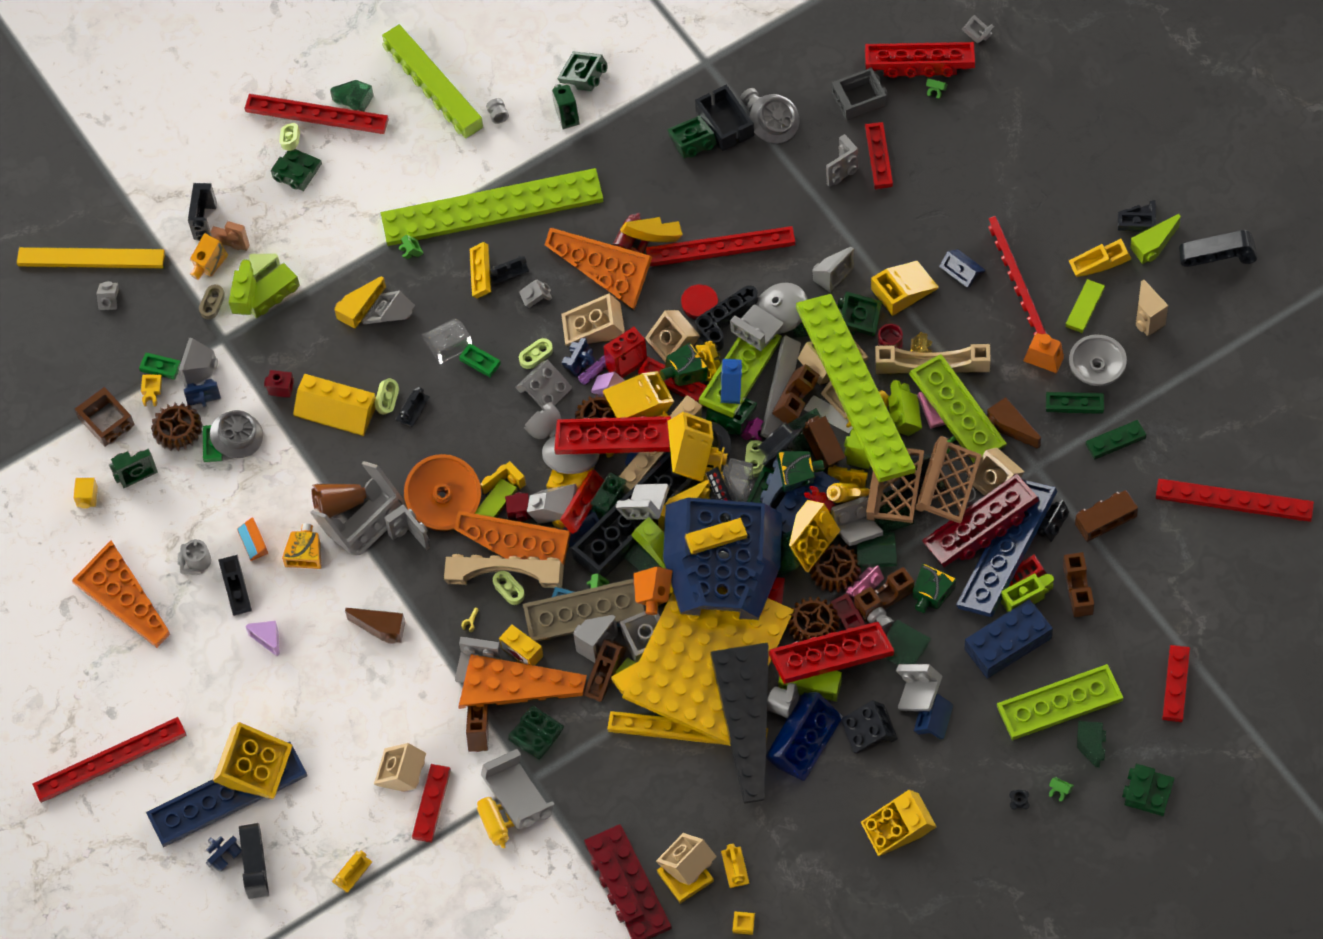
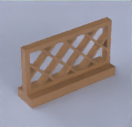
[915,436,981,524]
[866,448,924,523]

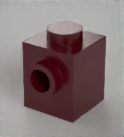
[264,370,294,398]
[505,493,532,522]

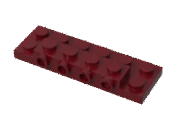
[922,474,1039,568]
[584,824,672,939]

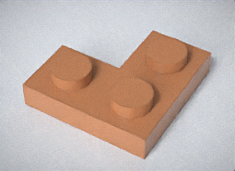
[211,221,250,251]

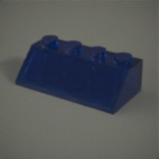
[766,692,843,781]

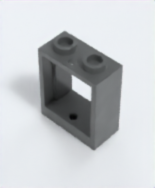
[832,68,888,120]

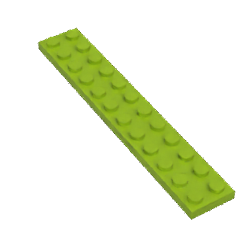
[380,168,604,246]
[796,294,916,483]

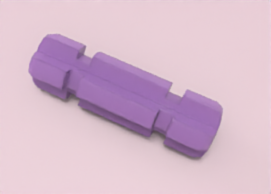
[578,355,606,385]

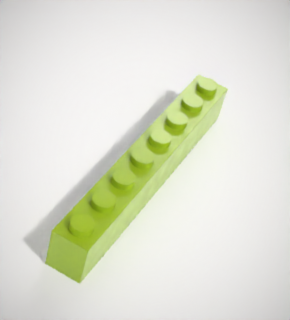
[382,24,484,138]

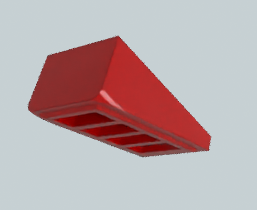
[1008,554,1047,587]

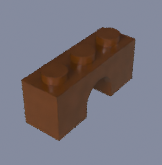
[772,364,820,423]
[1063,552,1094,617]
[854,567,915,621]

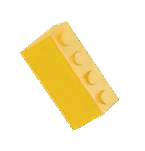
[293,374,376,436]

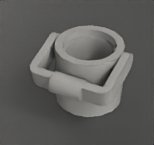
[178,539,211,575]
[767,683,799,719]

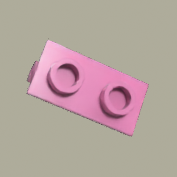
[846,565,884,597]

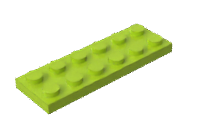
[699,334,782,418]
[909,354,1007,463]
[997,664,1123,740]

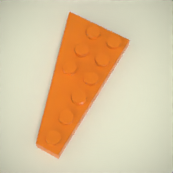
[544,228,652,310]
[454,511,571,565]
[72,540,170,648]
[459,654,587,709]

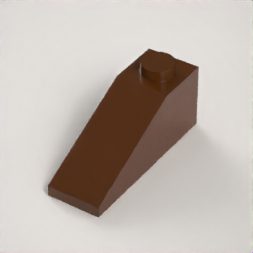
[987,397,1041,449]
[345,608,405,644]
[583,639,628,702]
[466,704,489,752]

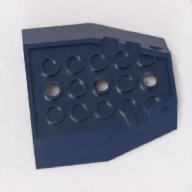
[663,497,782,620]

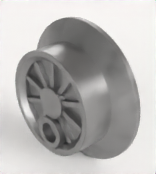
[749,94,799,144]
[210,410,263,458]

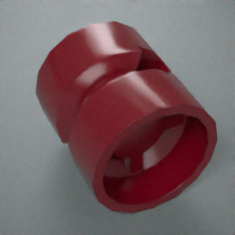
[878,324,903,350]

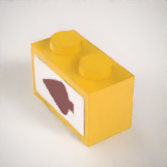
[499,625,543,666]

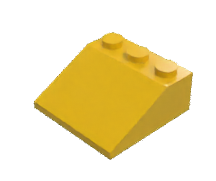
[213,722,293,799]

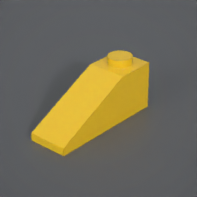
[335,276,386,329]

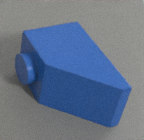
[721,359,742,404]

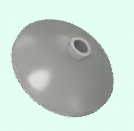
[756,283,808,334]
[1069,334,1127,386]
[542,435,600,474]

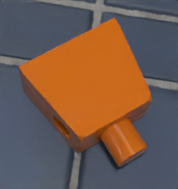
[1023,333,1064,373]
[634,567,672,615]

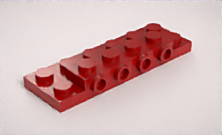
[865,42,975,78]
[554,416,671,455]
[769,622,894,684]

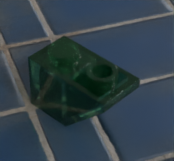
[330,80,374,112]
[590,473,627,517]
[1077,721,1106,768]

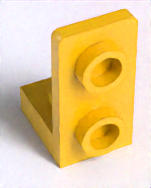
[480,461,526,495]

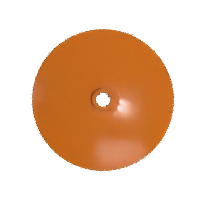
[404,454,481,531]

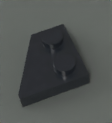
[1118,200,1156,231]

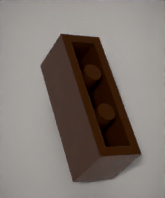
[1075,490,1138,542]

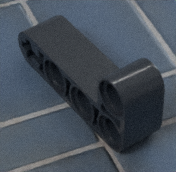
[1179,230,1257,267]
[696,285,758,351]
[239,823,269,899]

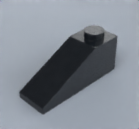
[218,554,252,616]

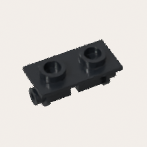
[490,256,529,285]
[396,387,430,427]
[1037,500,1069,542]

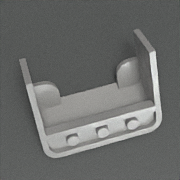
[310,461,406,556]

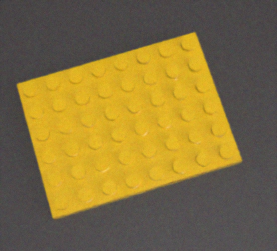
[622,587,794,746]

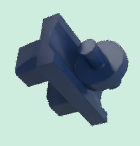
[562,338,595,376]
[183,379,221,407]
[206,836,241,872]

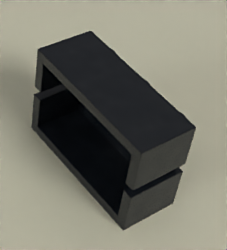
[695,84,754,151]

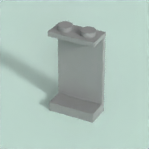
[481,749,554,830]

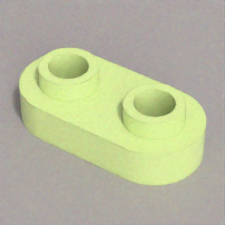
[279,123,300,151]
[519,338,553,369]
[375,378,399,415]
[745,440,765,477]
[493,571,525,605]

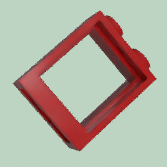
[603,326,647,378]

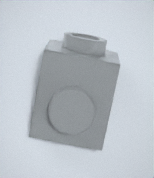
[962,15,994,44]
[519,279,552,308]
[96,281,119,310]

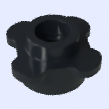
[1009,790,1030,810]

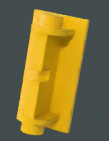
[696,341,720,381]
[704,447,727,486]
[828,465,868,488]
[721,844,750,888]
[332,850,373,893]

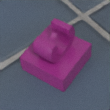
[741,417,763,441]

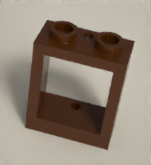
[74,387,135,447]
[802,415,846,470]

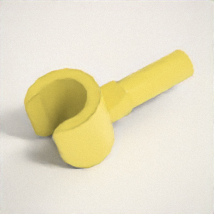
[461,607,479,632]

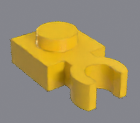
[141,375,162,406]

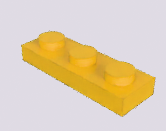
[470,242,491,299]
[685,518,748,554]

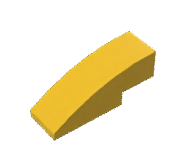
[620,217,683,243]
[1069,239,1131,277]

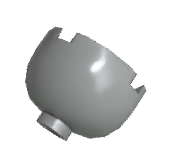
[524,402,561,439]

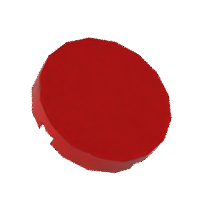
[681,284,718,319]

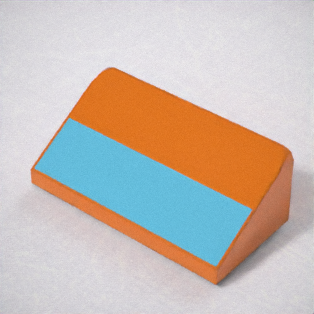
[237,517,268,561]

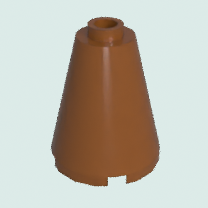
[311,484,366,518]

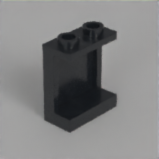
[188,183,217,241]

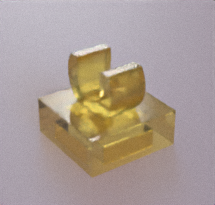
[911,332,933,353]

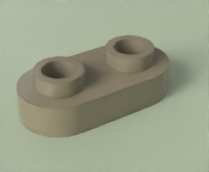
[199,284,225,320]

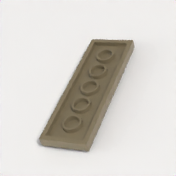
[523,579,645,642]

